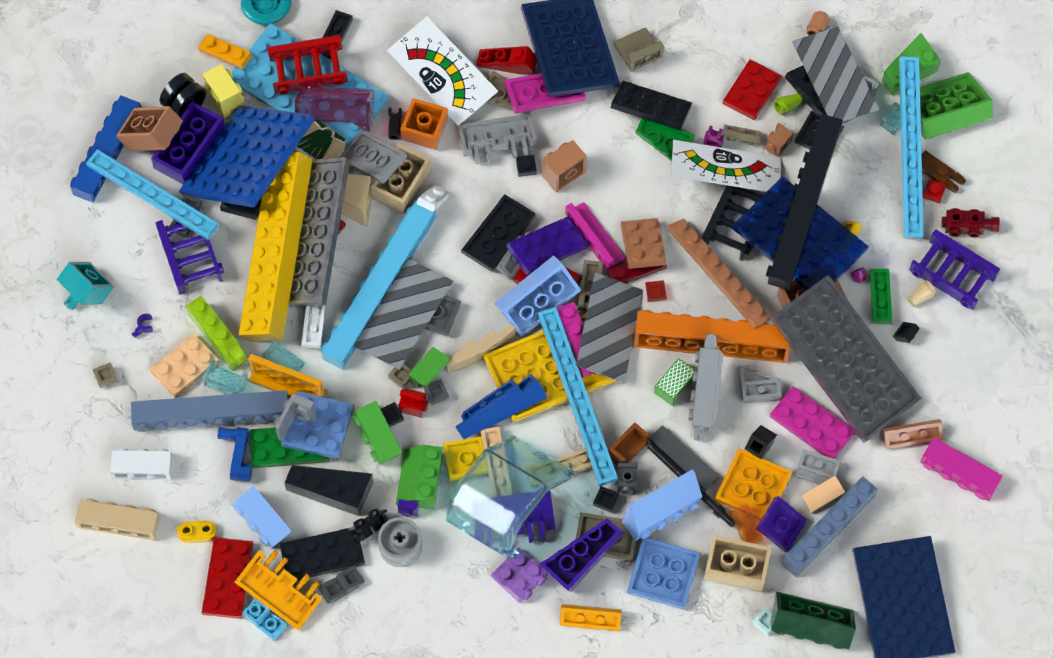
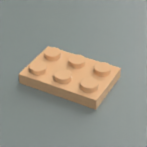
[149,333,219,398]

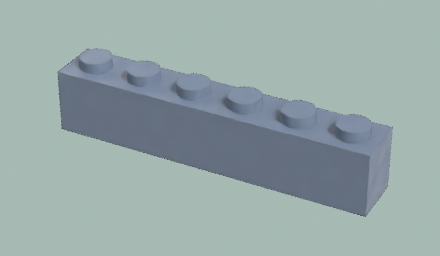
[782,476,878,577]

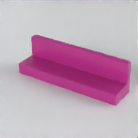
[565,202,625,271]

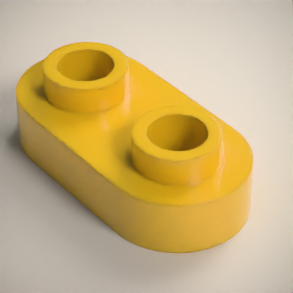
[177,520,217,543]

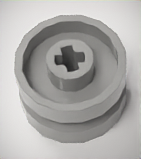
[378,517,422,567]

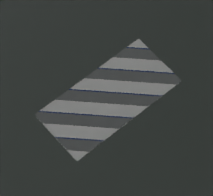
[792,27,879,122]
[354,259,453,369]
[576,273,642,383]

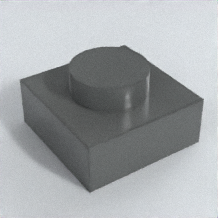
[423,379,449,405]

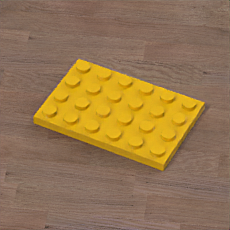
[483,313,617,423]

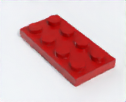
[202,537,254,619]

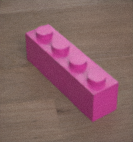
[920,437,1003,501]

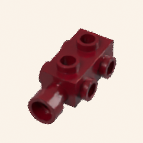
[941,208,1000,238]

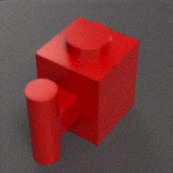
[398,388,429,418]

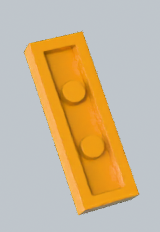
[198,34,253,70]
[560,604,622,631]

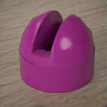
[850,267,867,283]

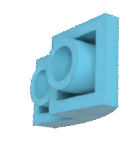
[242,598,287,641]

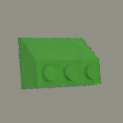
[396,444,443,510]

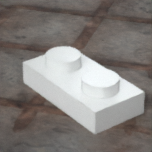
[417,185,450,212]

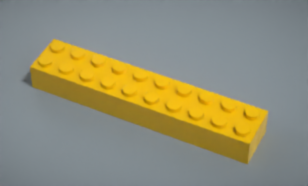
[238,152,313,342]

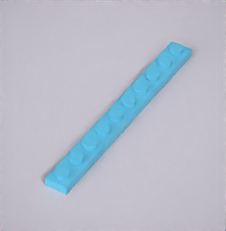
[899,56,924,239]
[538,307,618,487]

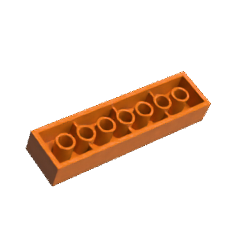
[634,310,790,363]

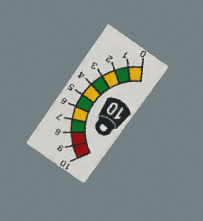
[387,16,498,126]
[671,140,781,194]

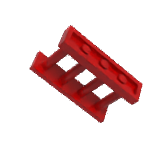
[267,35,348,95]

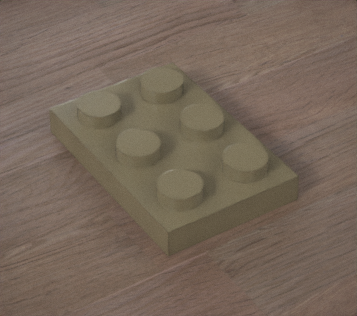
[576,512,636,561]

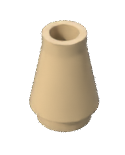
[907,280,936,307]

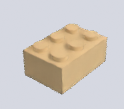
[371,143,431,213]
[704,535,772,592]

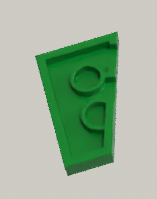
[636,119,695,161]

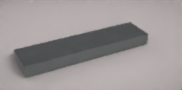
[649,425,719,492]

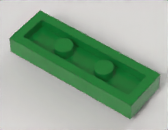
[869,269,892,324]

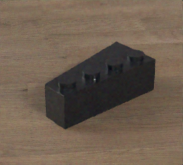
[284,465,374,516]

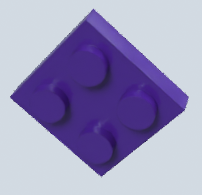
[756,496,807,552]

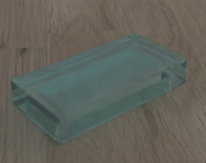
[262,341,305,372]

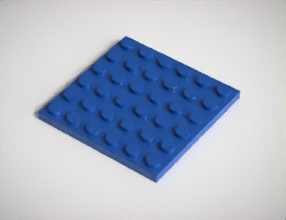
[179,106,315,207]

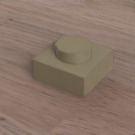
[93,362,118,388]
[388,364,412,389]

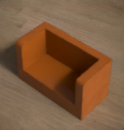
[608,422,649,466]

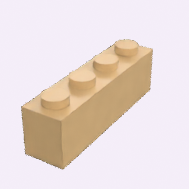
[75,498,160,541]

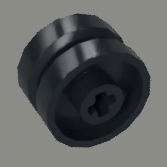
[159,73,207,117]

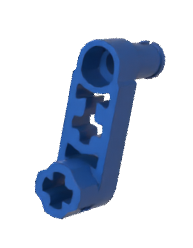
[217,427,252,482]

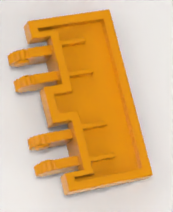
[235,550,323,631]

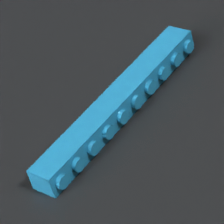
[321,200,436,370]

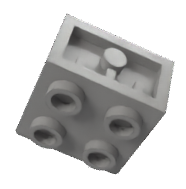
[274,393,317,441]

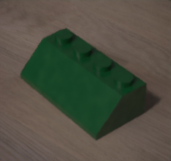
[771,591,856,649]

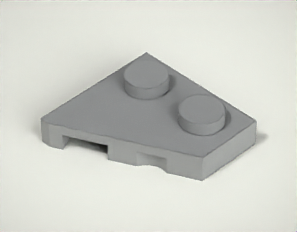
[738,365,782,403]

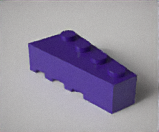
[539,518,625,592]

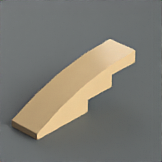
[445,323,516,374]

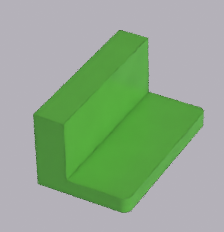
[408,347,450,388]

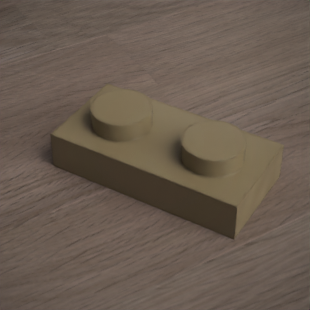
[722,124,761,144]

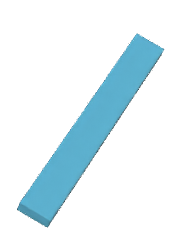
[86,149,219,240]

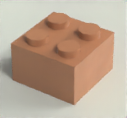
[542,140,586,192]

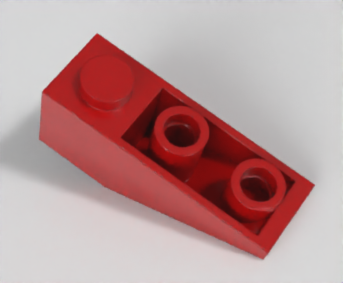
[476,46,537,74]

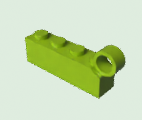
[186,295,247,371]

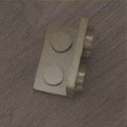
[614,28,664,72]

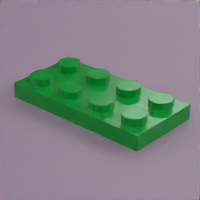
[249,427,330,468]

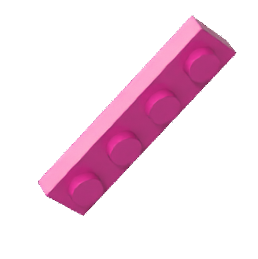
[557,302,594,377]

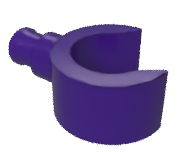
[132,313,153,338]

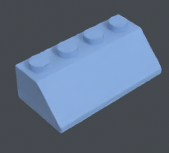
[494,256,581,338]
[622,469,702,541]

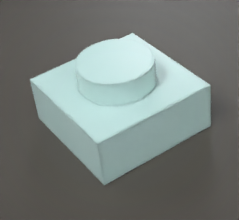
[752,607,772,636]

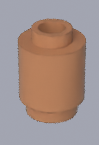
[806,11,830,36]

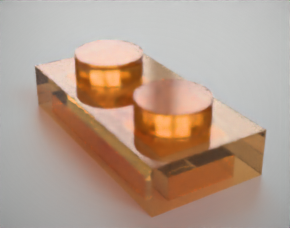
[729,503,764,544]

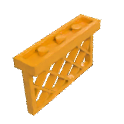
[248,354,328,398]

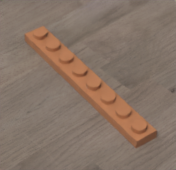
[668,218,770,328]

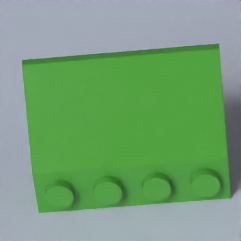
[920,72,993,139]

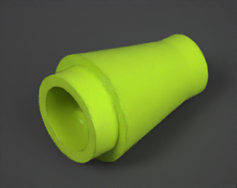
[774,93,802,114]

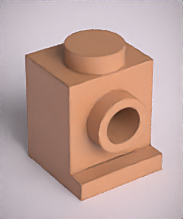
[765,122,793,157]

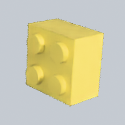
[202,64,244,120]

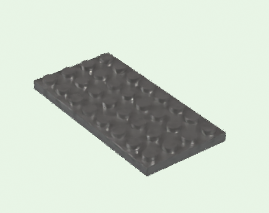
[288,157,350,307]
[769,275,922,443]

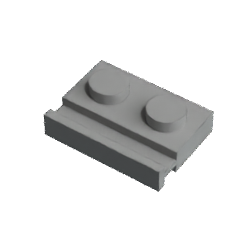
[795,449,841,485]

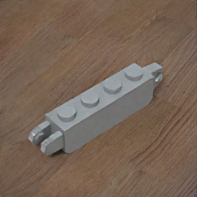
[688,333,723,441]

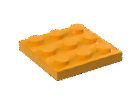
[715,448,792,521]

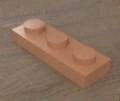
[883,419,943,449]

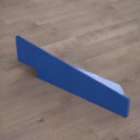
[456,374,547,439]

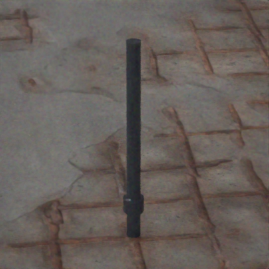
[648,443,736,527]

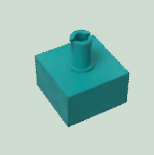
[56,262,115,310]

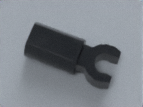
[388,107,402,140]

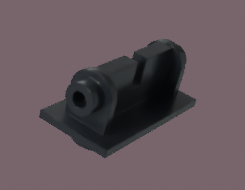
[348,508,388,541]

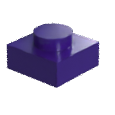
[397,499,419,517]

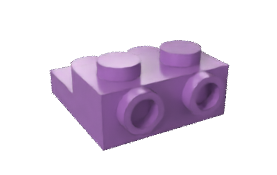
[491,547,547,603]

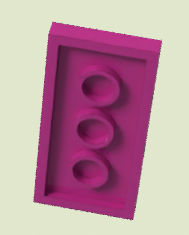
[504,73,586,114]
[769,386,855,459]

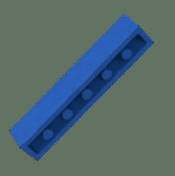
[70,95,142,203]

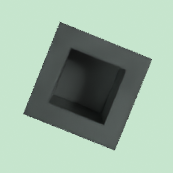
[745,425,777,459]

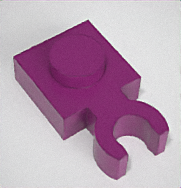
[703,125,724,148]

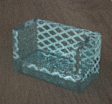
[202,359,249,395]

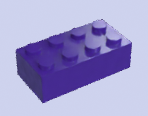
[151,101,225,184]

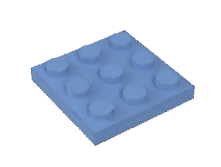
[281,391,354,460]
[627,538,701,610]

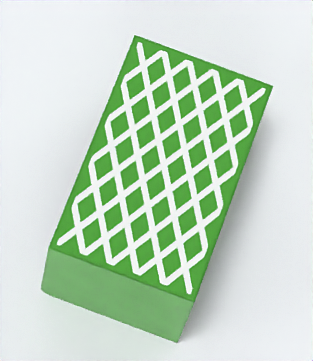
[654,358,695,406]

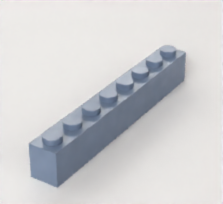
[131,390,288,432]

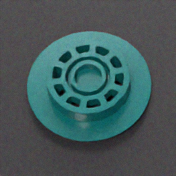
[241,0,291,25]

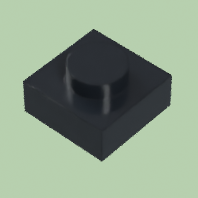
[516,155,537,177]
[893,322,920,343]
[380,402,404,428]
[593,486,619,513]

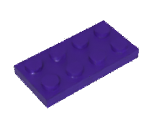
[506,216,589,275]

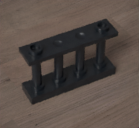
[702,185,775,261]

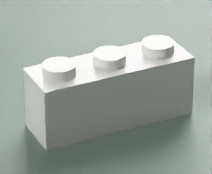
[110,448,173,480]

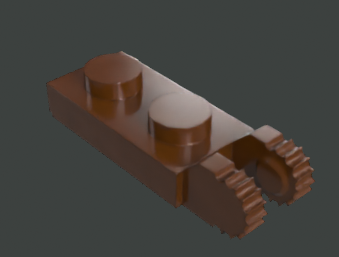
[921,150,966,193]

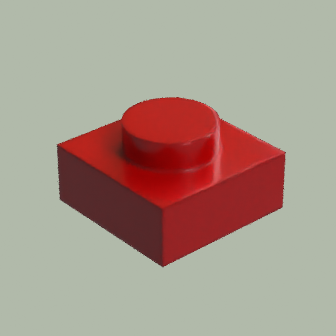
[923,179,946,204]

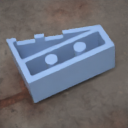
[231,486,291,548]

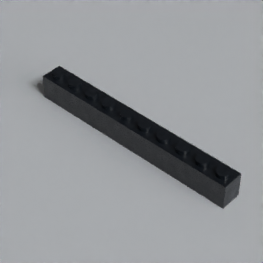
[766,114,843,291]

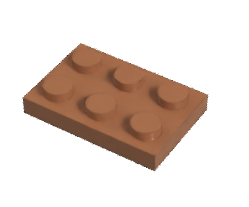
[621,218,666,269]

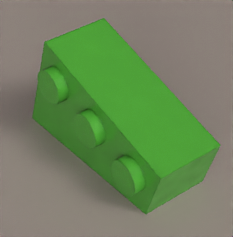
[882,33,941,95]
[352,401,402,465]

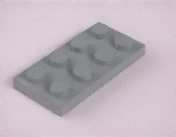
[339,130,408,184]

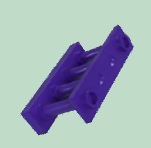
[155,208,224,295]
[909,229,1000,310]

